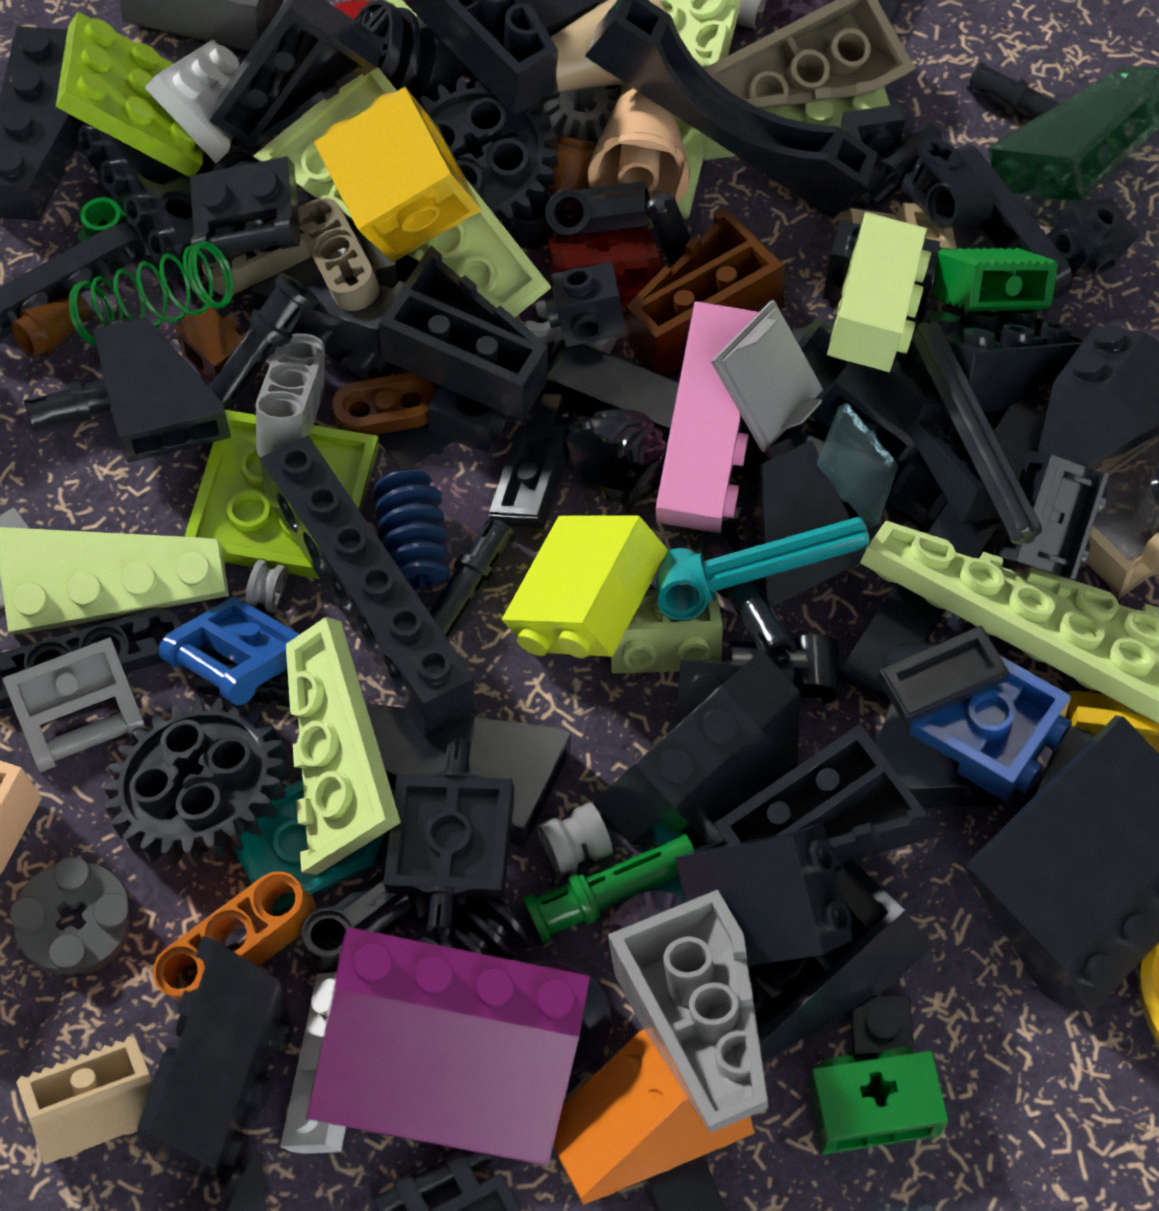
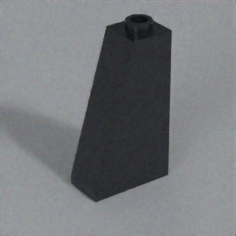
[365,703,571,848]

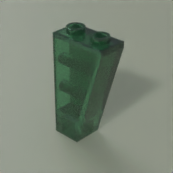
[987,65,1159,202]

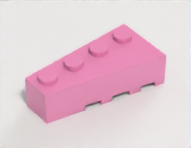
[656,301,759,533]

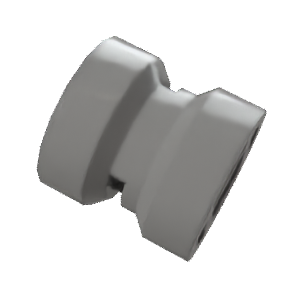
[537,802,613,877]

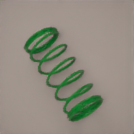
[68,241,234,347]

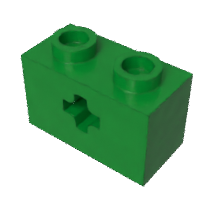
[808,1047,948,1155]

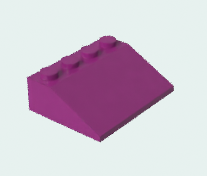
[306,927,590,1166]

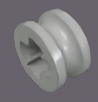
[245,559,288,613]

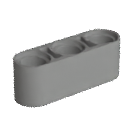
[256,334,325,457]

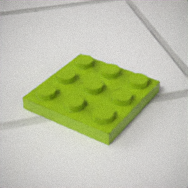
[56,12,204,177]
[184,409,379,579]

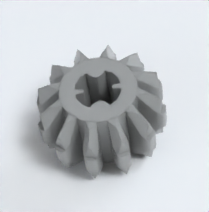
[541,86,619,143]

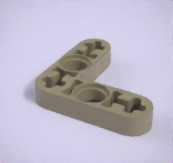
[202,198,381,311]

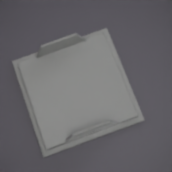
[711,300,823,452]

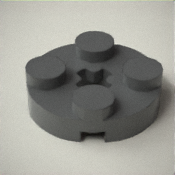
[10,857,132,976]

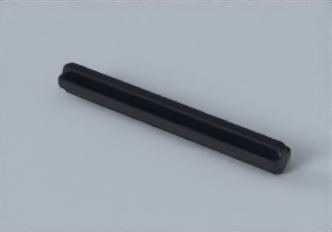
[912,322,1042,545]

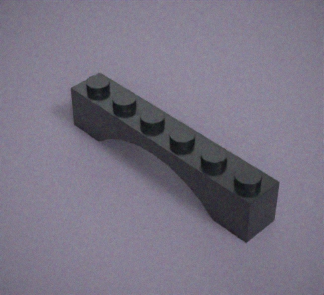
[585,0,878,219]

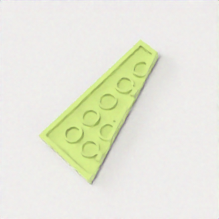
[254,66,552,318]
[860,521,1159,723]

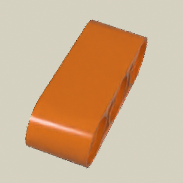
[153,871,316,1004]

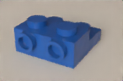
[910,656,1072,803]

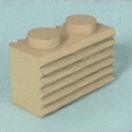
[16,1036,152,1165]

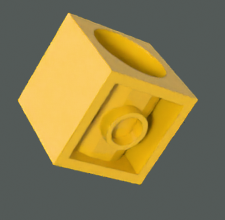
[313,87,482,263]

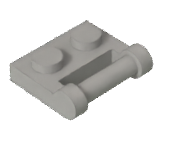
[2,637,147,773]

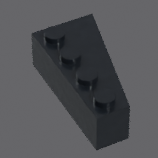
[0,26,83,221]

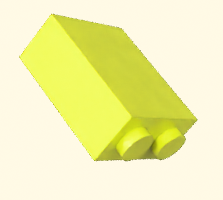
[501,516,668,658]

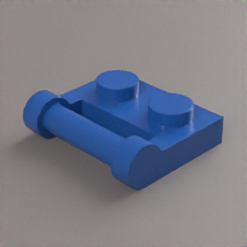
[159,596,300,706]

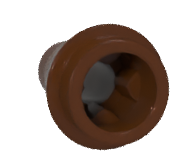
[11,293,91,358]

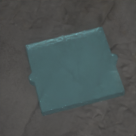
[817,403,898,528]

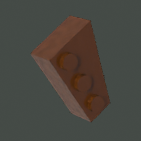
[626,207,785,376]

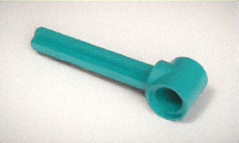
[656,517,870,621]

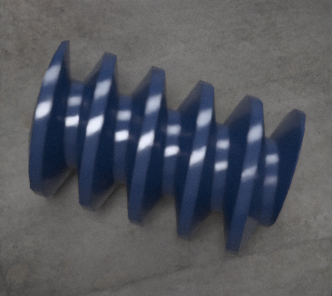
[373,470,451,591]

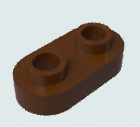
[332,372,436,435]

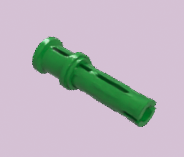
[523,834,694,945]

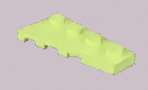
[286,617,401,875]

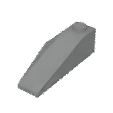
[608,890,768,1133]

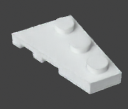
[145,39,239,163]

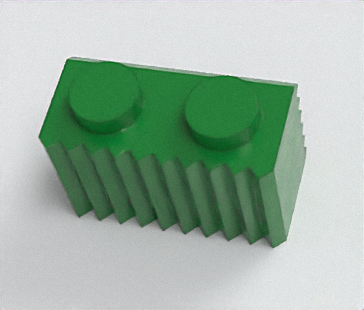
[932,248,1058,311]

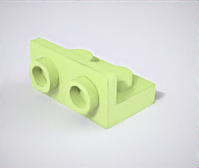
[611,590,723,673]

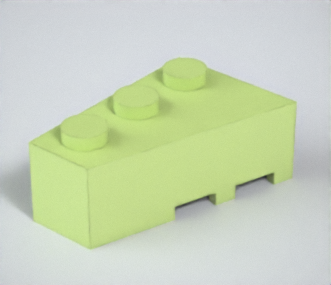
[827,212,931,372]

